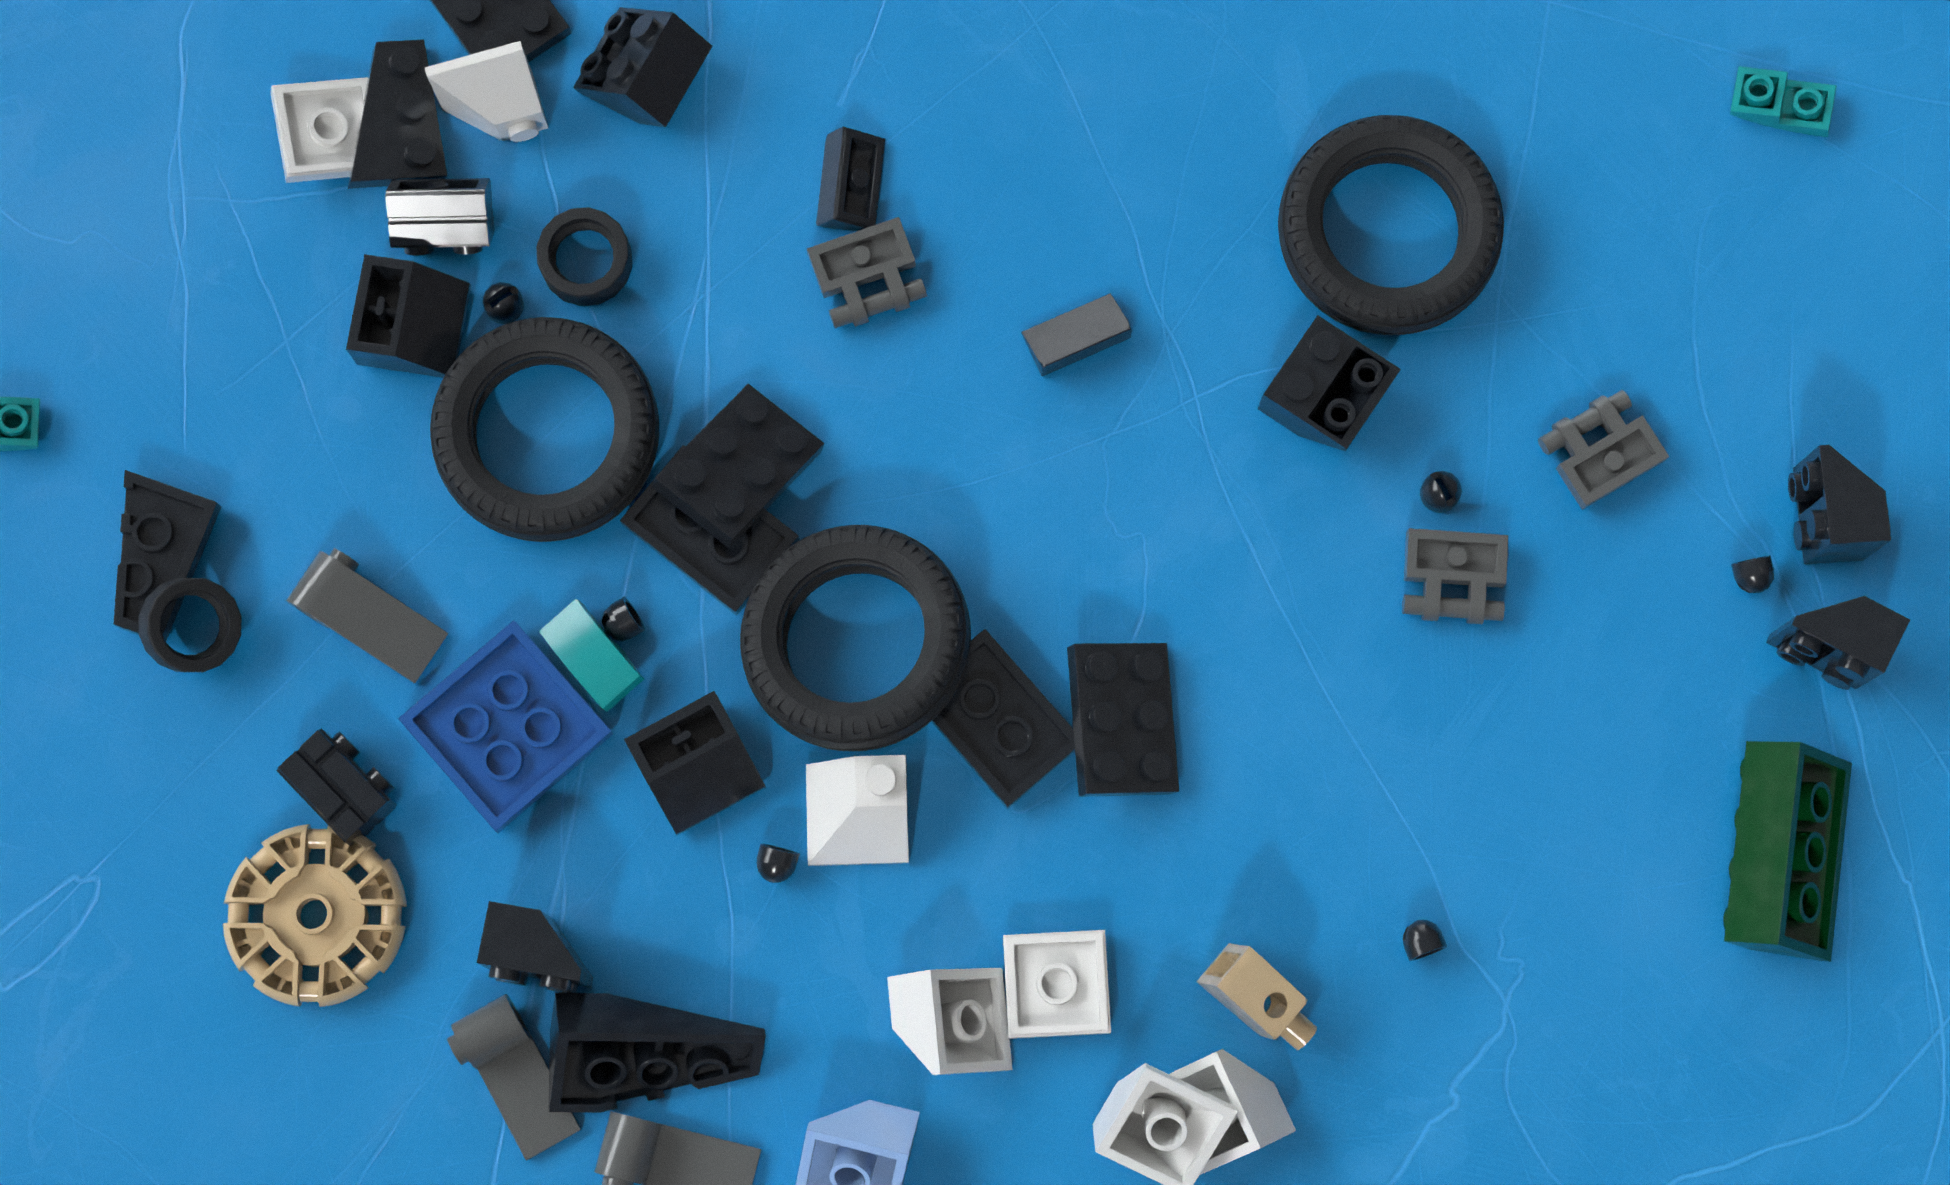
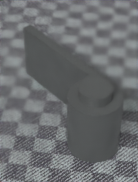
[286,548,448,683]
[447,994,581,1161]
[594,1111,762,1185]

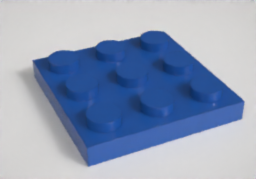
[398,620,613,833]

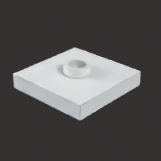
[271,77,368,183]
[1003,930,1111,1039]

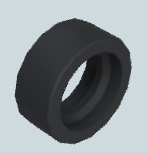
[536,207,632,306]
[139,578,242,672]

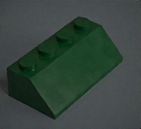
[1723,741,1852,962]

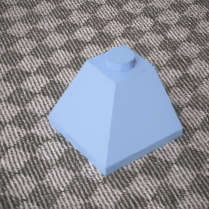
[796,1100,920,1185]

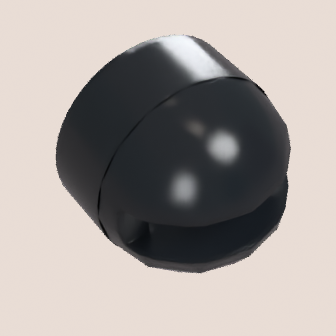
[483,282,524,324]
[1420,471,1462,513]
[1731,555,1774,593]
[601,597,645,641]
[756,844,800,883]
[1403,920,1447,961]

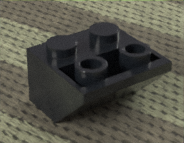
[573,7,713,127]
[346,254,471,378]
[1258,315,1401,451]
[1788,445,1891,564]
[1766,596,1910,690]
[624,691,766,835]
[477,901,593,993]

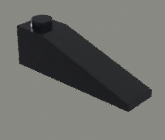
[548,992,766,1113]

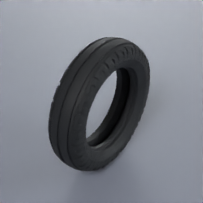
[1278,115,1504,335]
[430,317,659,542]
[740,525,971,751]

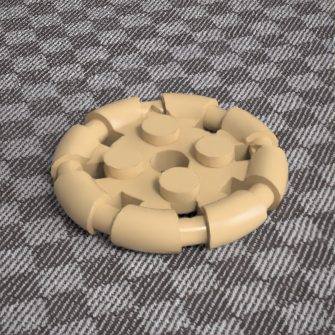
[223,824,407,1007]

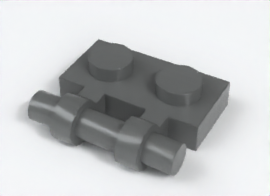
[807,217,927,328]
[1538,390,1669,510]
[1402,528,1508,624]

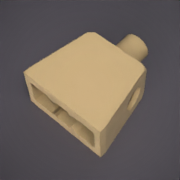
[1197,943,1317,1050]

